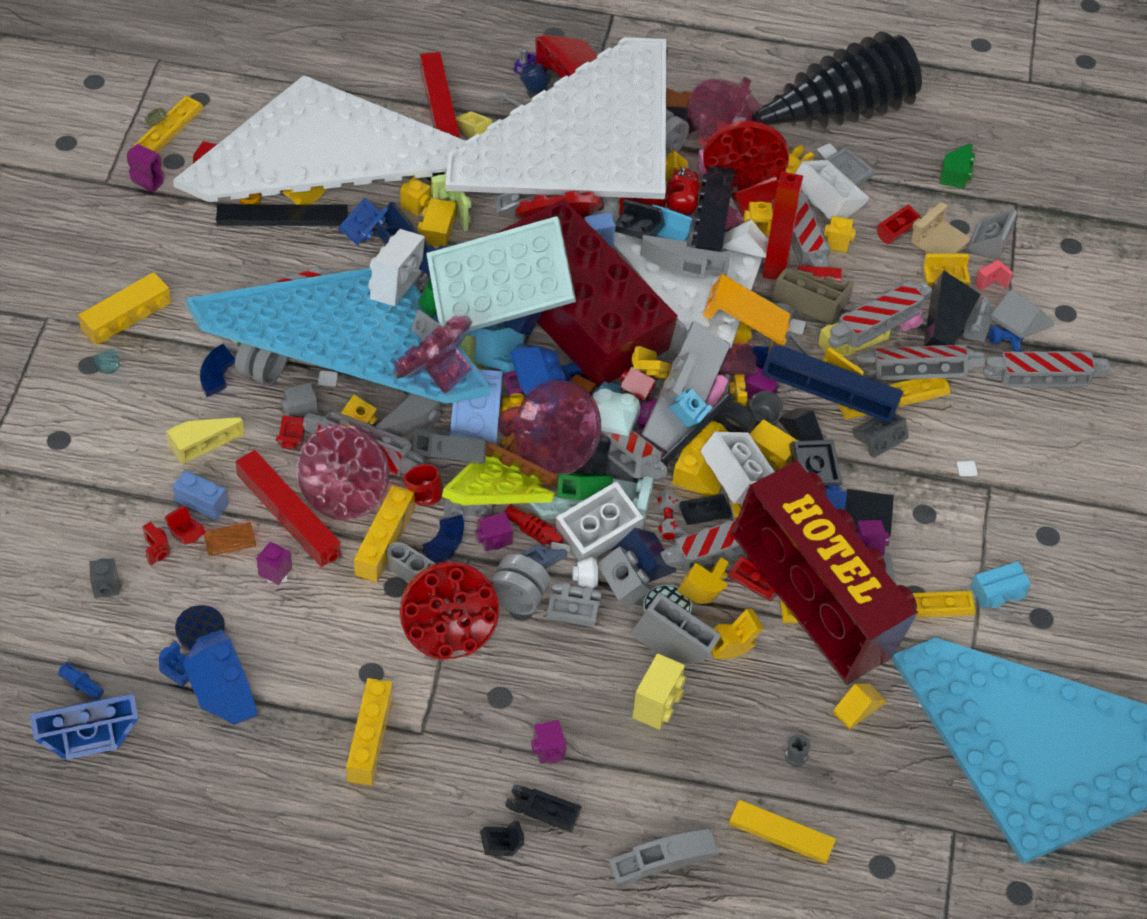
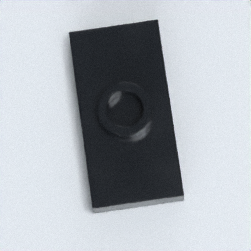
[679,494,732,525]

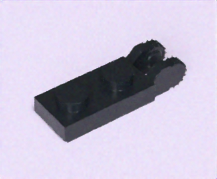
[505,784,582,833]

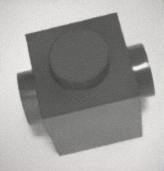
[89,558,119,598]

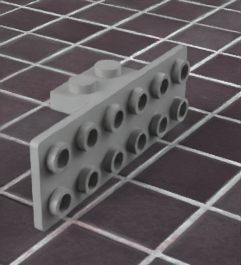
[642,321,730,460]

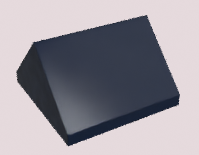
[612,528,676,583]

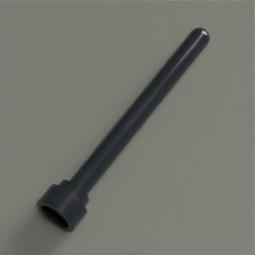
[661,393,734,468]

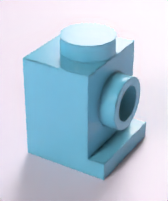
[669,388,712,427]

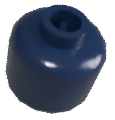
[520,62,551,94]

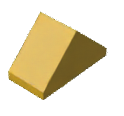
[833,683,887,730]

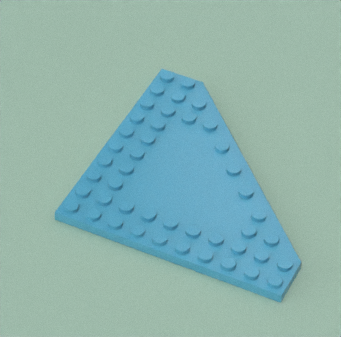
[186,268,491,404]
[892,637,1147,865]

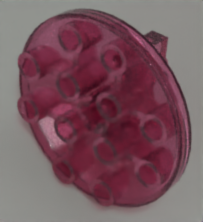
[687,77,762,142]
[392,315,473,394]
[514,380,601,476]
[297,424,389,520]

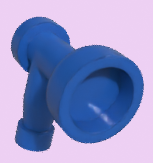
[989,326,1024,352]

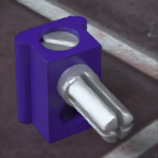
[513,47,536,75]

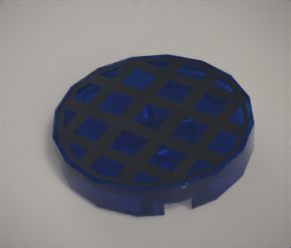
[175,605,226,650]

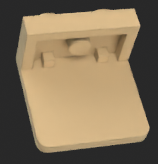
[911,202,970,254]

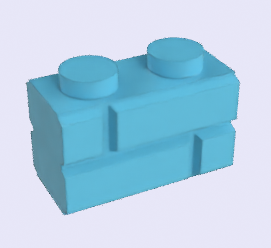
[971,562,1031,609]

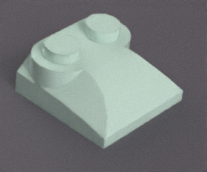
[583,389,641,436]

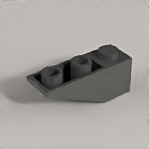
[413,426,487,463]

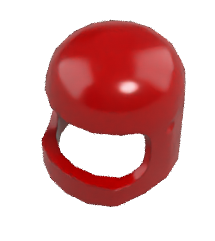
[666,175,699,216]
[403,464,444,507]

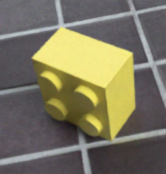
[632,653,686,730]

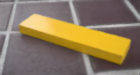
[133,95,203,153]
[729,800,836,864]

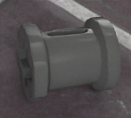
[785,734,810,767]

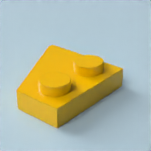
[728,373,747,423]

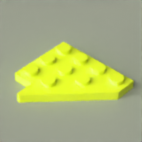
[442,455,555,505]

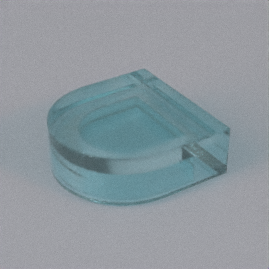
[92,348,120,374]

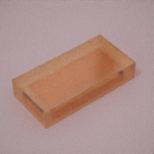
[204,522,256,556]

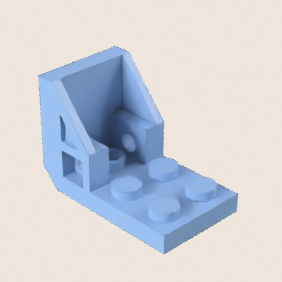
[451,369,504,445]

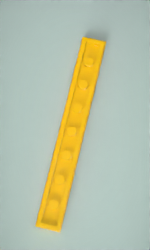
[779,591,976,623]

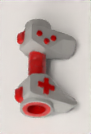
[657,490,689,541]

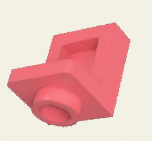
[975,259,1013,291]

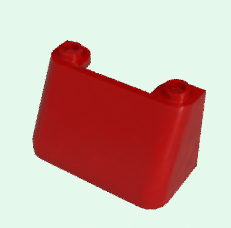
[535,35,597,78]

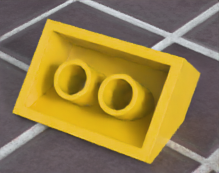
[672,421,728,497]

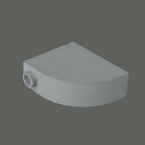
[630,592,721,663]

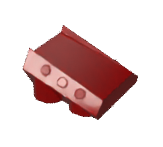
[731,176,778,219]

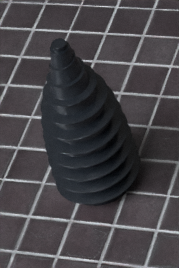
[752,31,922,128]

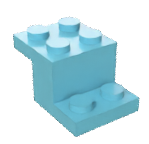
[467,322,524,374]

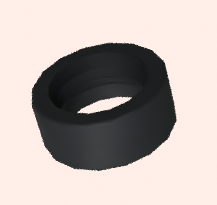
[712,401,756,434]

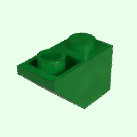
[940,143,975,188]
[557,470,613,500]

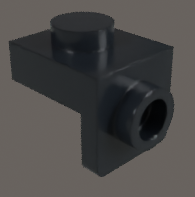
[480,821,524,856]

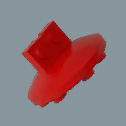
[703,121,789,191]
[515,191,602,220]
[399,562,499,660]

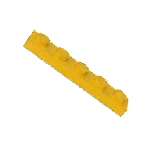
[837,378,951,420]

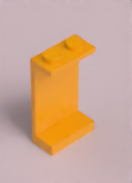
[702,274,791,354]

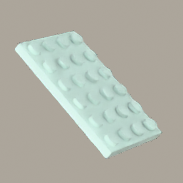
[426,216,576,335]

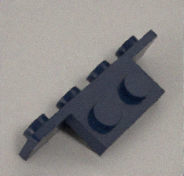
[376,202,430,258]

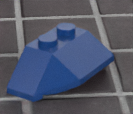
[510,343,568,422]
[183,629,258,725]
[29,693,139,760]

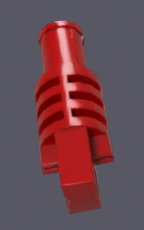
[504,504,564,546]

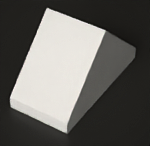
[722,220,768,258]

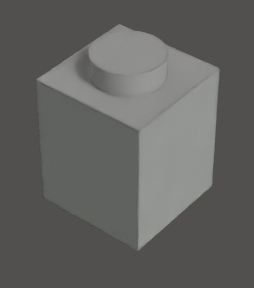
[281,383,318,418]

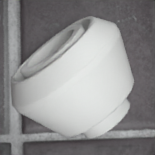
[572,557,598,589]

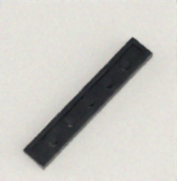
[216,204,348,226]

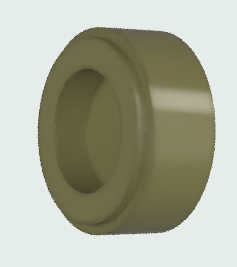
[145,108,167,126]

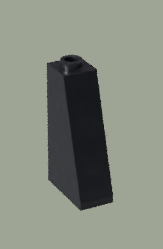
[924,270,981,346]

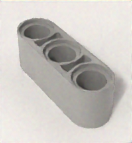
[387,542,436,583]

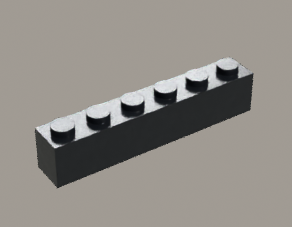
[691,166,735,252]

